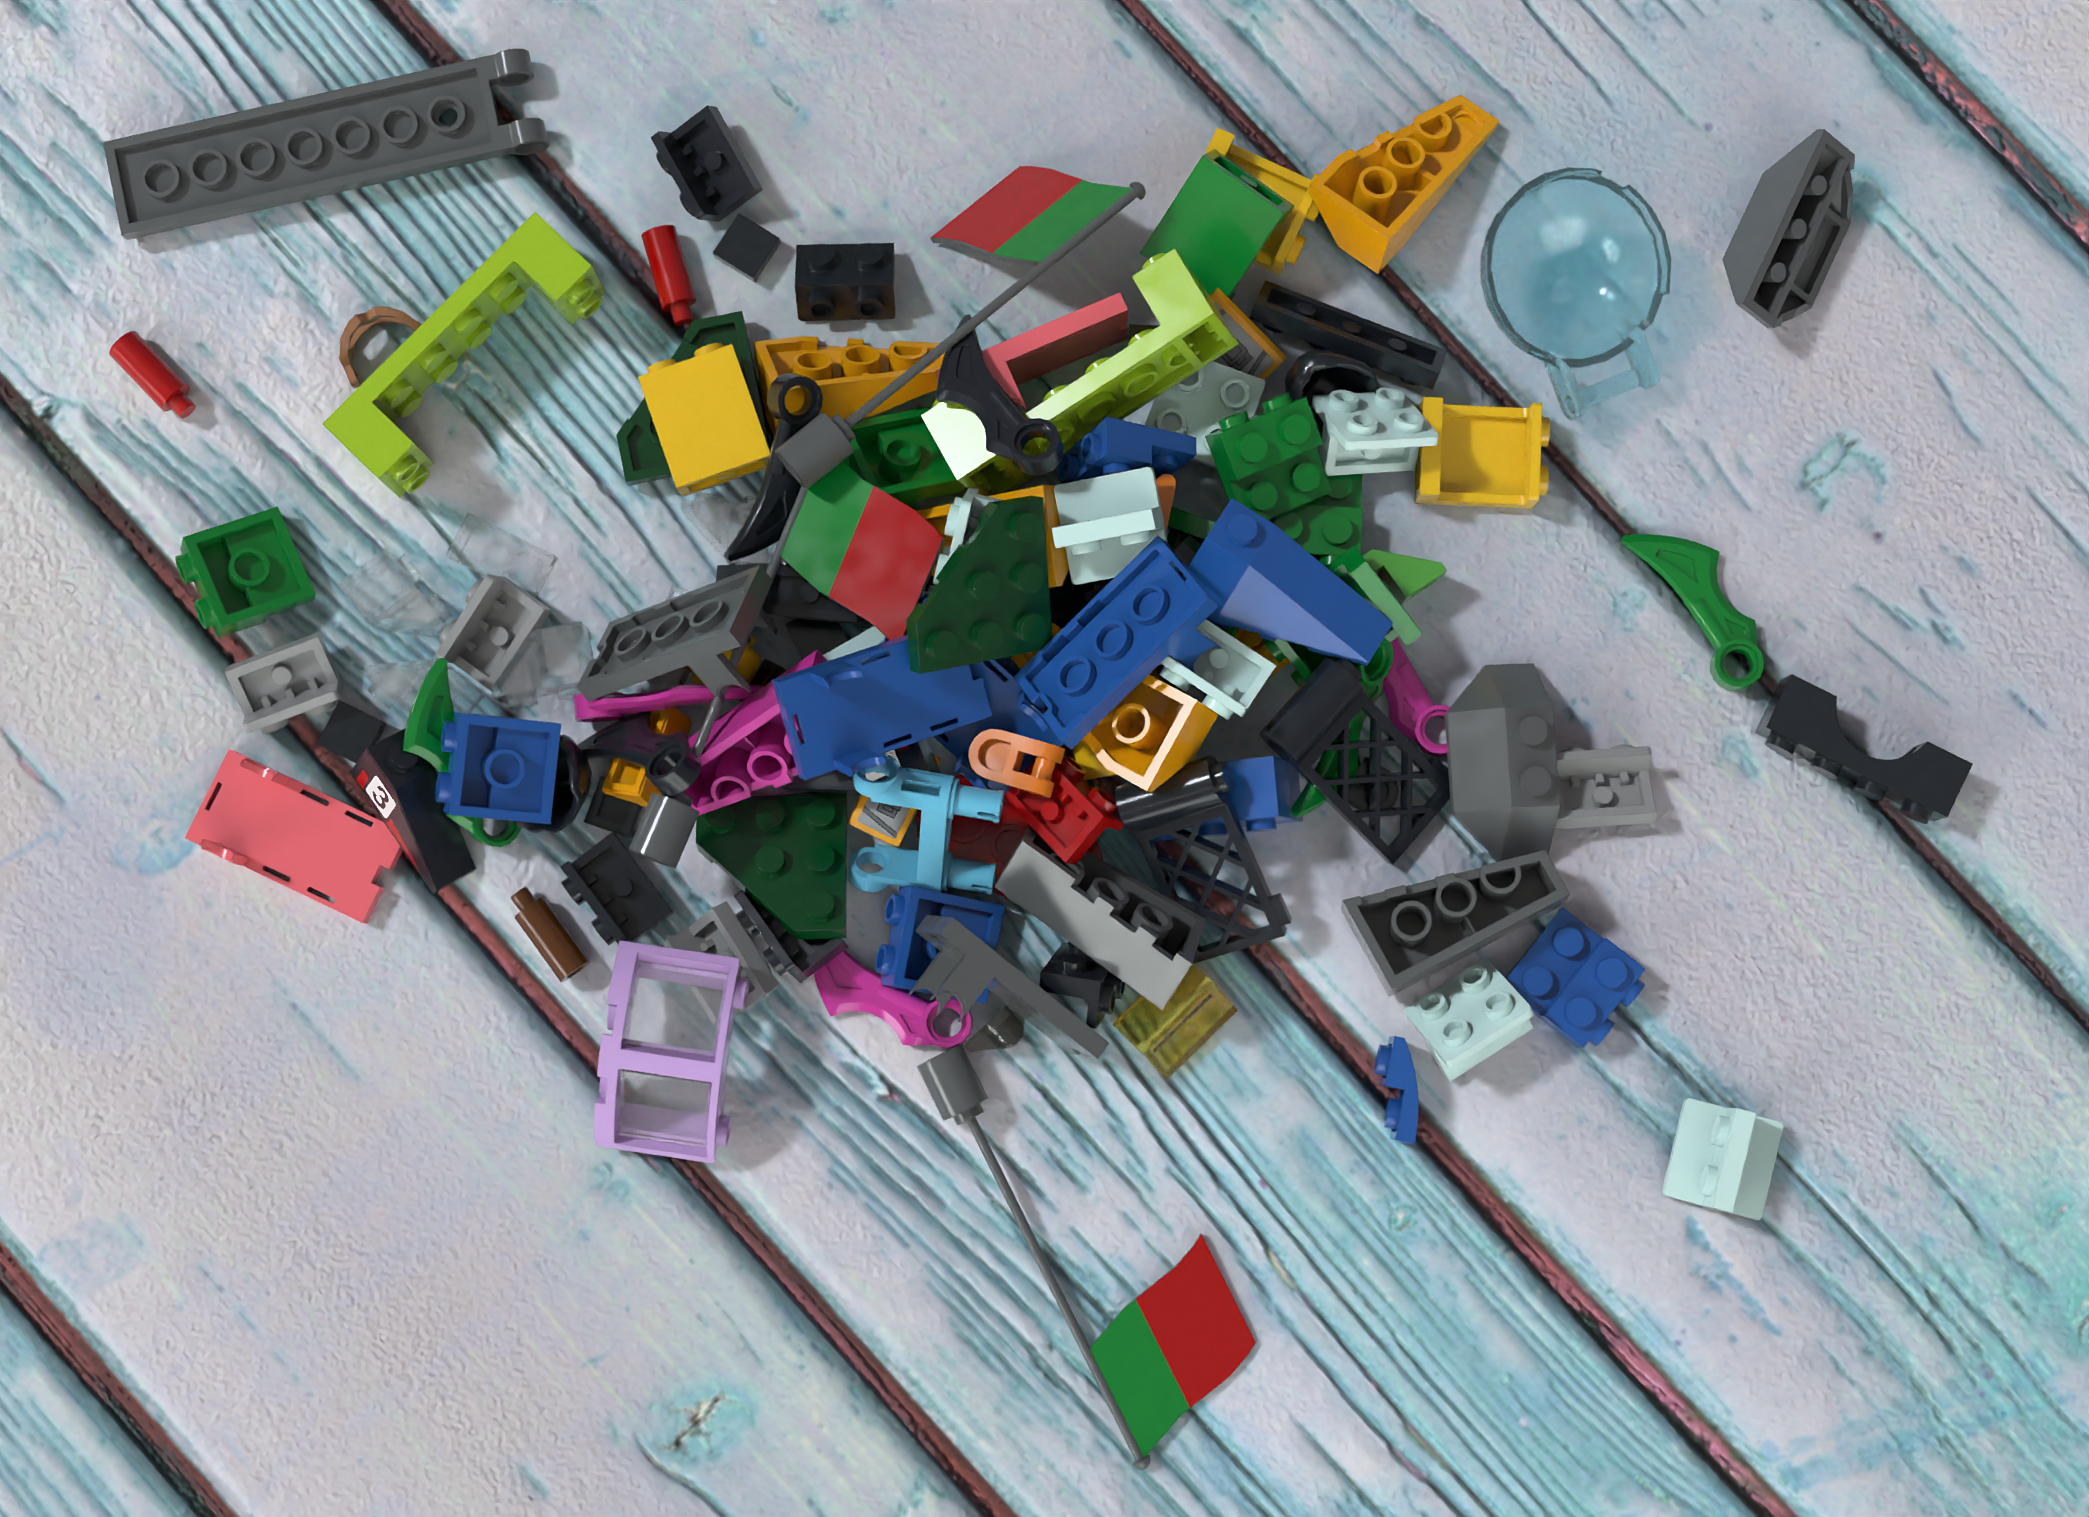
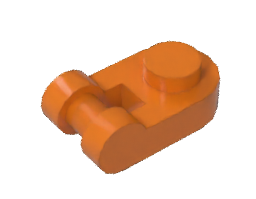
[968,729,1065,798]

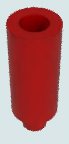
[641,225,696,326]
[109,331,196,419]

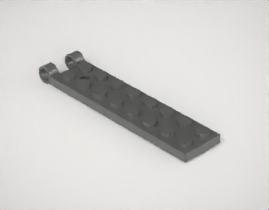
[103,49,549,240]

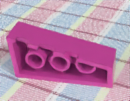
[685,650,828,816]

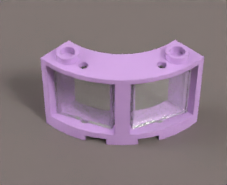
[594,940,749,1164]

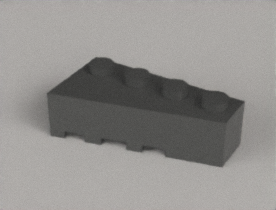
[995,825,1206,1010]
[1341,850,1570,997]

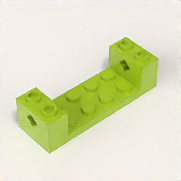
[322,212,606,498]
[921,248,1239,496]

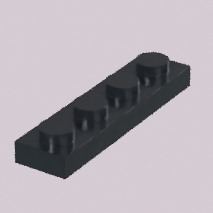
[1249,280,1447,390]

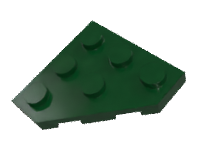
[616,311,771,486]
[906,495,1052,674]
[696,794,847,939]

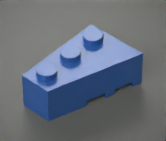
[1129,756,1303,843]

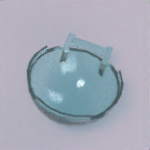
[1480,167,1671,421]

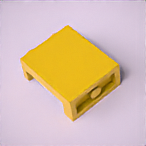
[1205,127,1320,276]
[638,343,771,497]
[1414,397,1550,509]

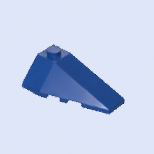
[1182,498,1393,666]

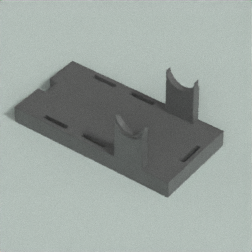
[576,565,778,703]
[907,915,1109,1059]

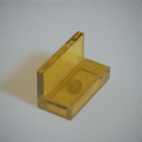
[1112,963,1238,1080]

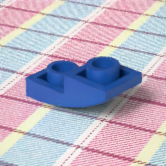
[1374,1036,1419,1144]

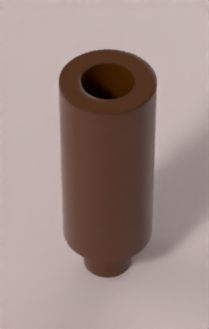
[511,887,591,983]

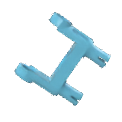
[848,753,1004,895]

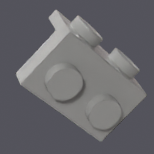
[435,574,552,692]
[224,632,343,734]
[1555,744,1657,830]
[664,901,780,1026]

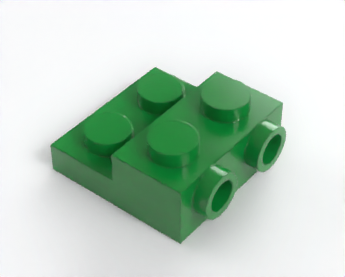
[1205,392,1333,520]
[843,406,964,510]
[1268,474,1363,567]
[175,506,316,638]

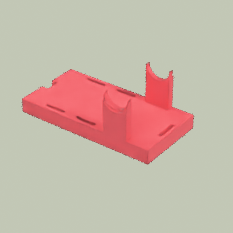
[936,292,1128,412]
[185,749,403,924]

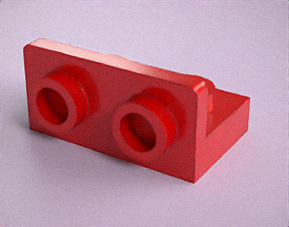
[1003,754,1124,865]

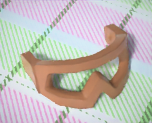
[338,306,422,388]

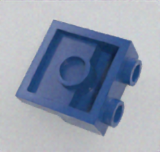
[1057,417,1197,484]
[435,711,561,824]
[875,886,1005,1004]
[1505,907,1645,1048]

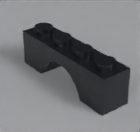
[1755,674,1973,824]

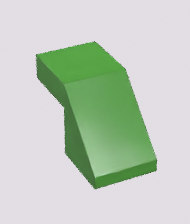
[1363,549,1447,605]

